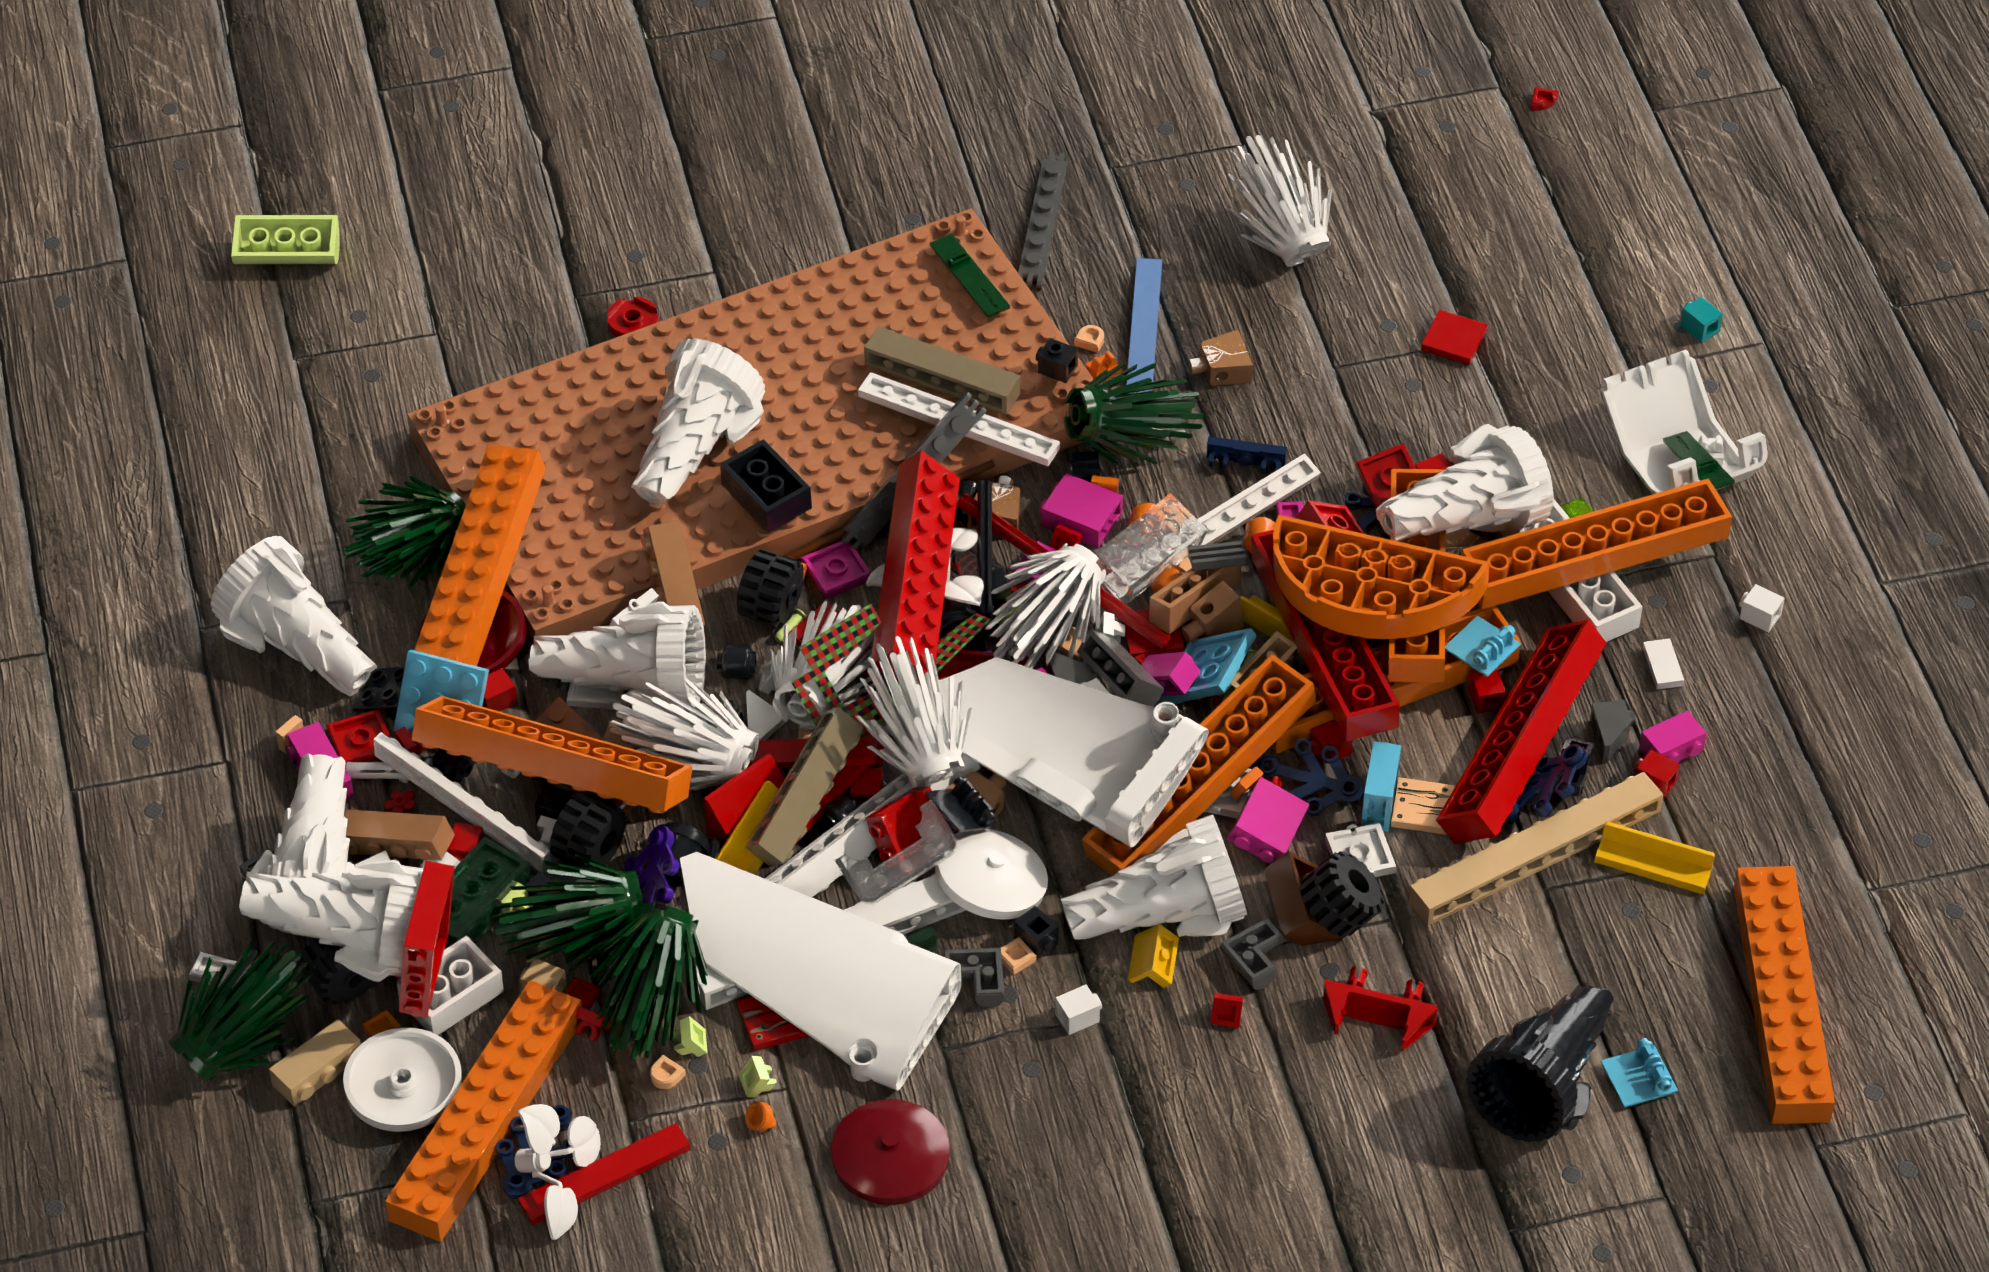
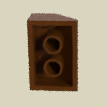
[1264,851,1344,946]

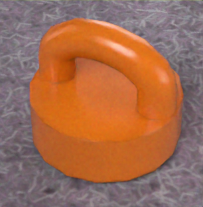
[745,1101,776,1132]

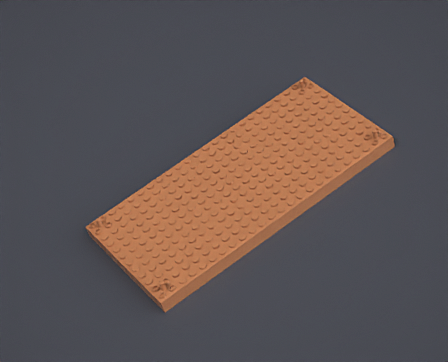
[407,208,1093,644]

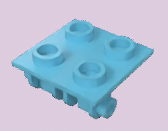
[1445,615,1521,677]
[1601,1038,1678,1108]

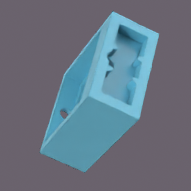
[1361,741,1401,832]

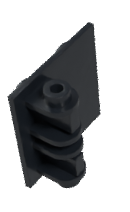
[353,667,405,720]
[924,776,996,832]

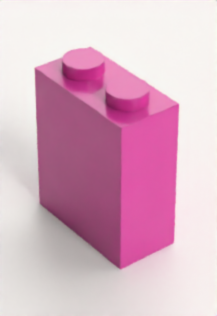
[1039,473,1123,548]
[1227,777,1309,864]

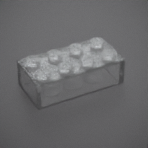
[1094,493,1208,605]

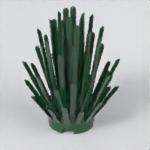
[1064,361,1205,466]
[343,476,466,589]
[491,853,643,974]
[590,903,708,1060]
[169,939,312,1081]

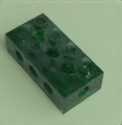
[445,837,531,949]

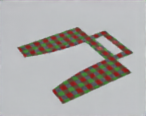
[791,603,900,736]
[868,613,991,675]

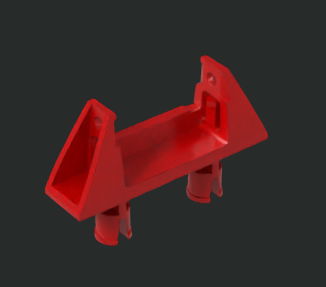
[1323,966,1438,1051]

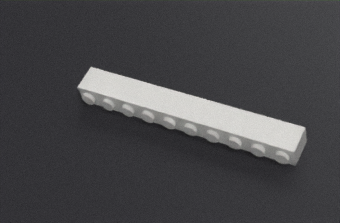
[765,754,980,897]
[696,873,966,1010]

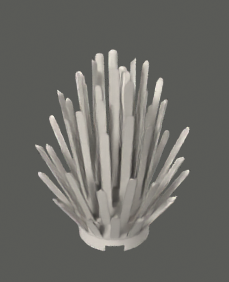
[1227,134,1332,267]
[985,543,1106,669]
[769,601,875,730]
[855,636,973,788]
[609,679,759,791]

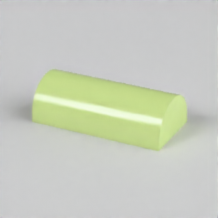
[231,215,340,264]

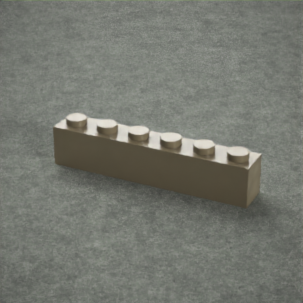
[864,326,1020,415]
[745,707,863,867]

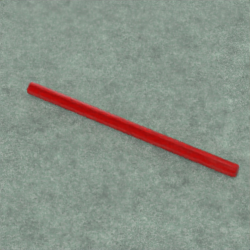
[958,493,1171,649]

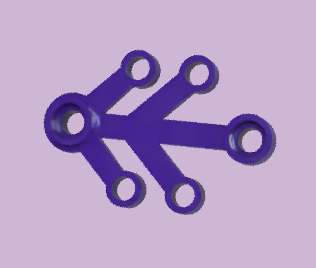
[625,825,679,904]

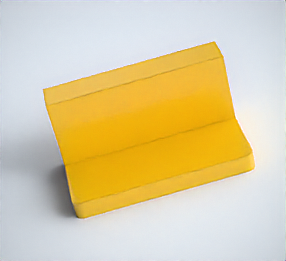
[1128,924,1179,988]

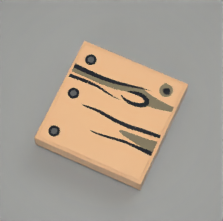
[1391,777,1454,835]

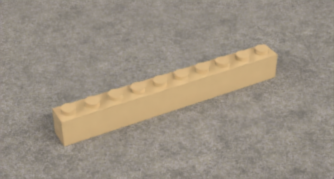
[1409,772,1664,926]

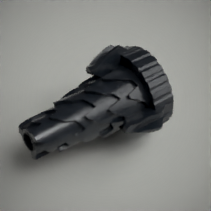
[1466,985,1614,1142]

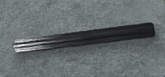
[977,480,992,618]

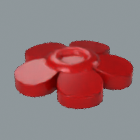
[384,790,415,813]

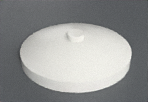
[935,829,1048,920]
[343,1028,462,1132]

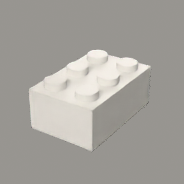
[396,936,504,1035]

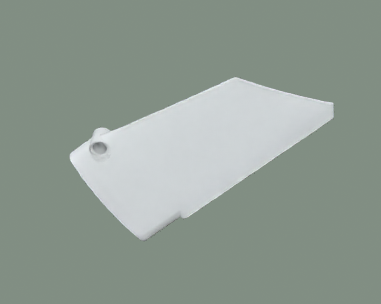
[921,657,1209,847]
[680,852,962,1091]

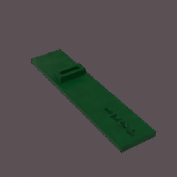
[929,233,1010,318]
[1663,431,1735,489]

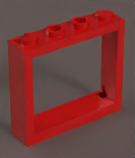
[399,861,455,1018]

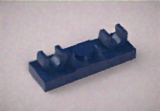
[1207,436,1287,474]

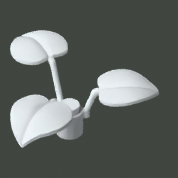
[866,528,984,606]
[515,1104,601,1240]

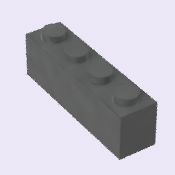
[1077,629,1164,707]

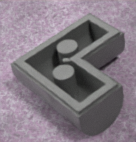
[1220,918,1284,990]
[943,948,1004,1008]

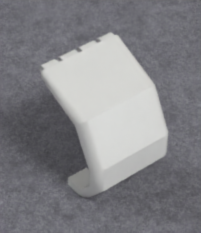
[1600,350,1767,495]

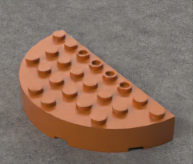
[1273,515,1489,639]

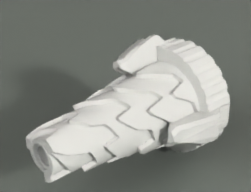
[631,338,765,508]
[1376,424,1554,541]
[211,536,377,696]
[529,602,706,709]
[251,754,355,935]
[1061,815,1247,939]
[239,860,423,982]

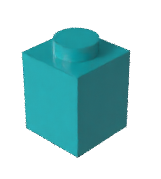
[1680,296,1723,343]

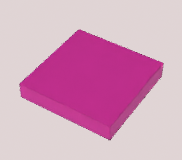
[800,541,871,600]

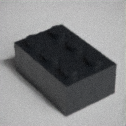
[720,439,812,533]

